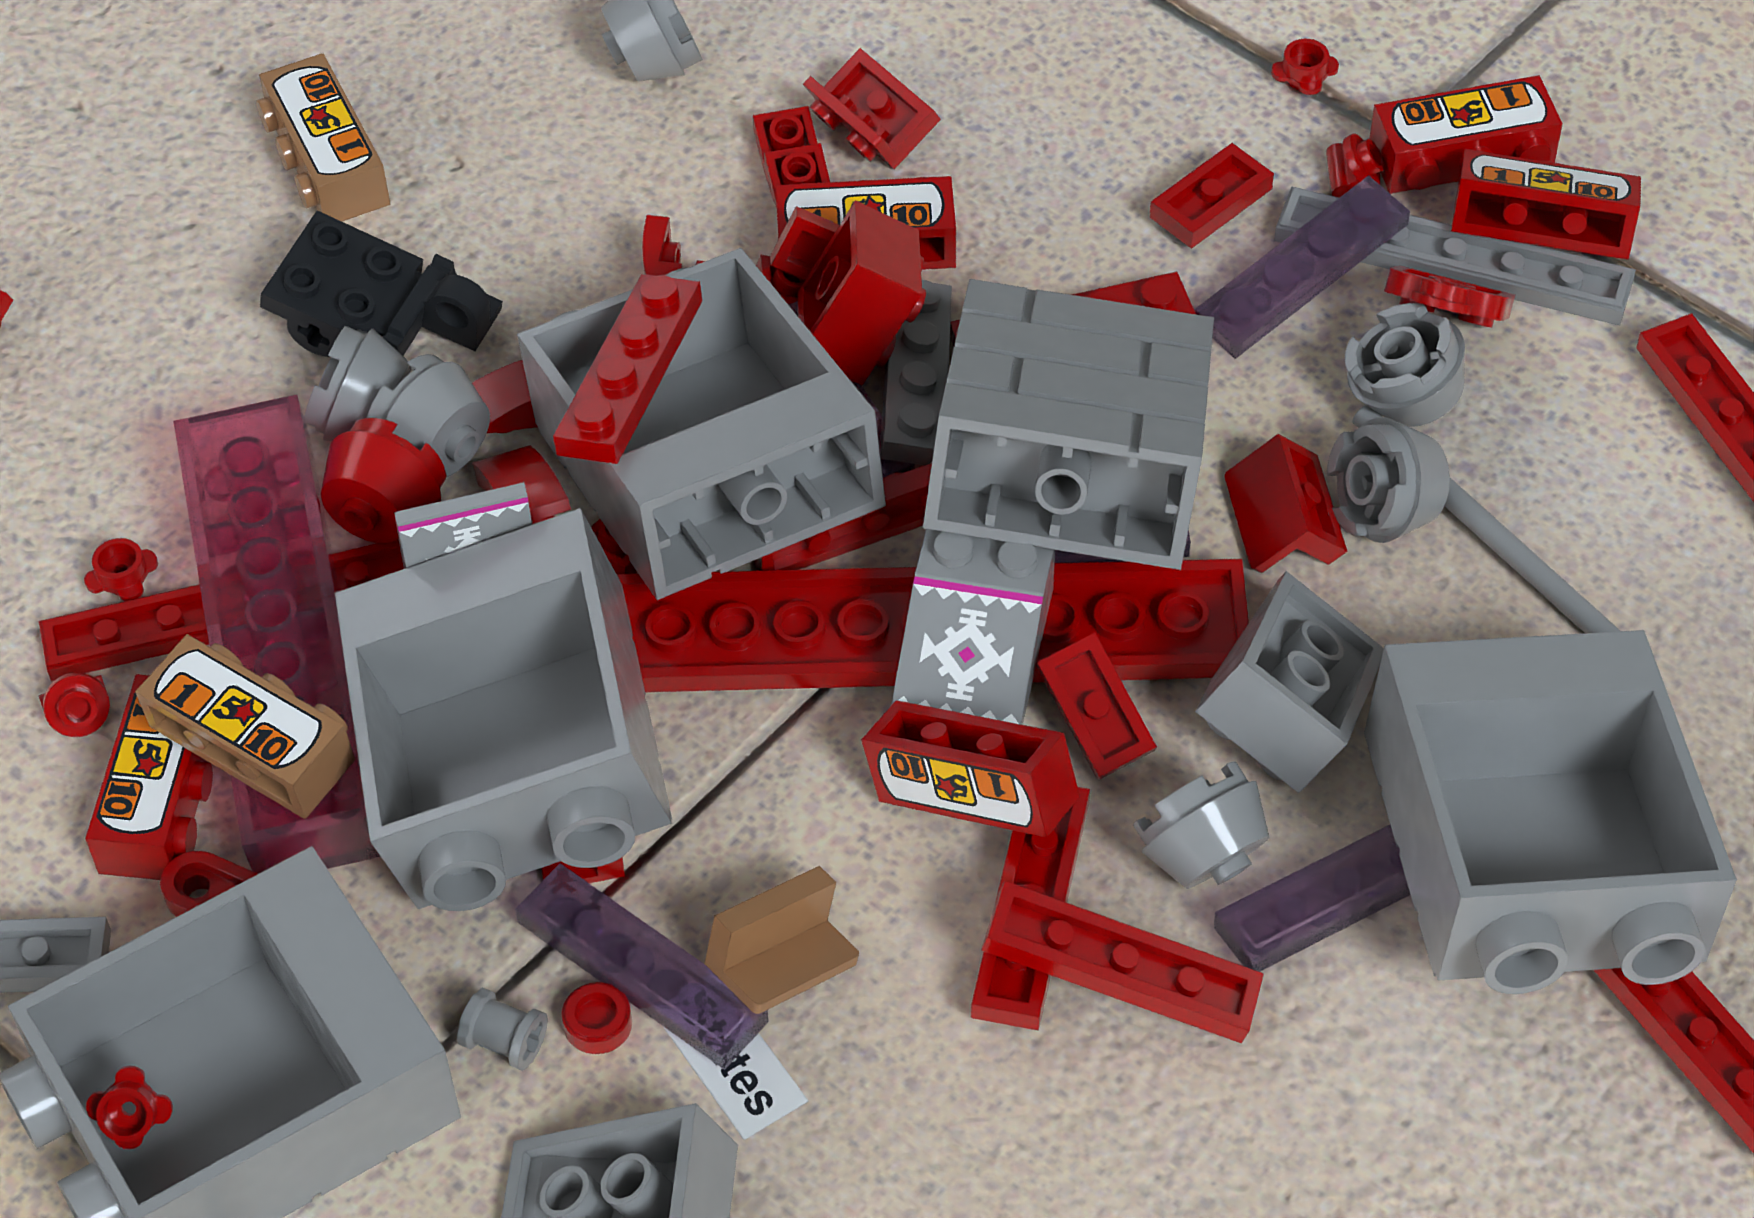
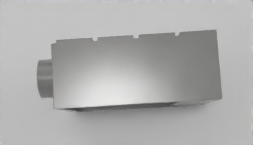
[517,248,886,600]
[923,279,1214,570]
[335,508,672,911]
[1364,630,1737,994]
[0,846,461,1218]

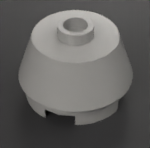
[601,0,703,82]
[1345,303,1465,427]
[303,326,411,441]
[367,354,490,477]
[1327,417,1450,543]
[1133,761,1269,889]

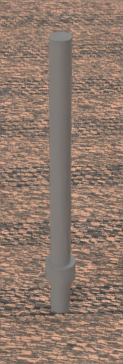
[1352,405,1620,633]

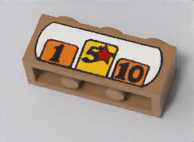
[256,53,391,221]
[135,634,355,819]

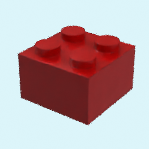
[798,200,926,386]

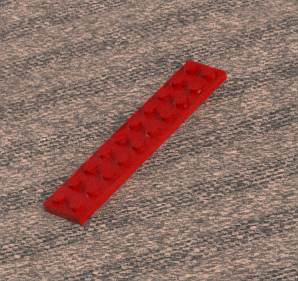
[617,559,1249,692]

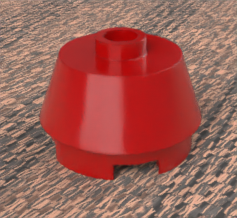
[321,418,447,543]

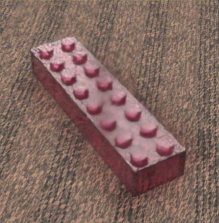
[173,394,381,874]

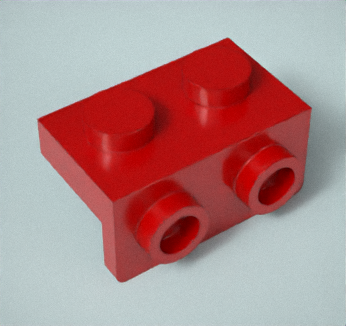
[803,48,941,169]

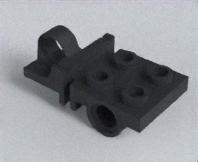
[260,210,503,357]

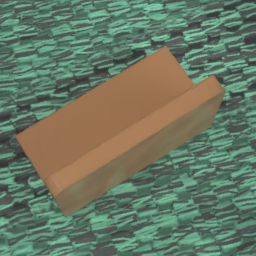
[704,866,859,1014]

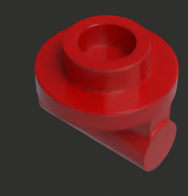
[1326,133,1384,200]
[38,672,110,737]

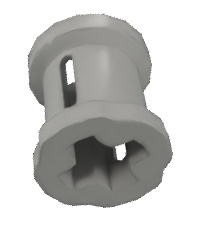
[457,987,548,1071]

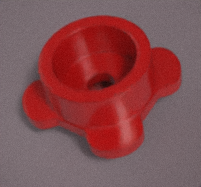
[1271,38,1339,95]
[84,538,158,601]
[86,1065,173,1150]

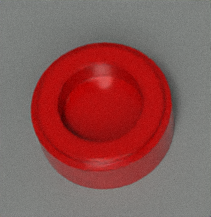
[562,982,632,1054]

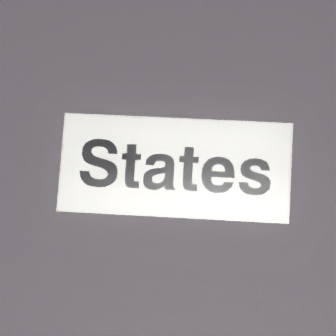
[653,976,809,1140]

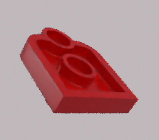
[1384,265,1515,328]

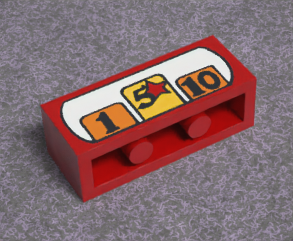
[1369,75,1563,194]
[1451,149,1641,260]
[775,176,956,270]
[85,674,213,880]
[861,700,1080,838]

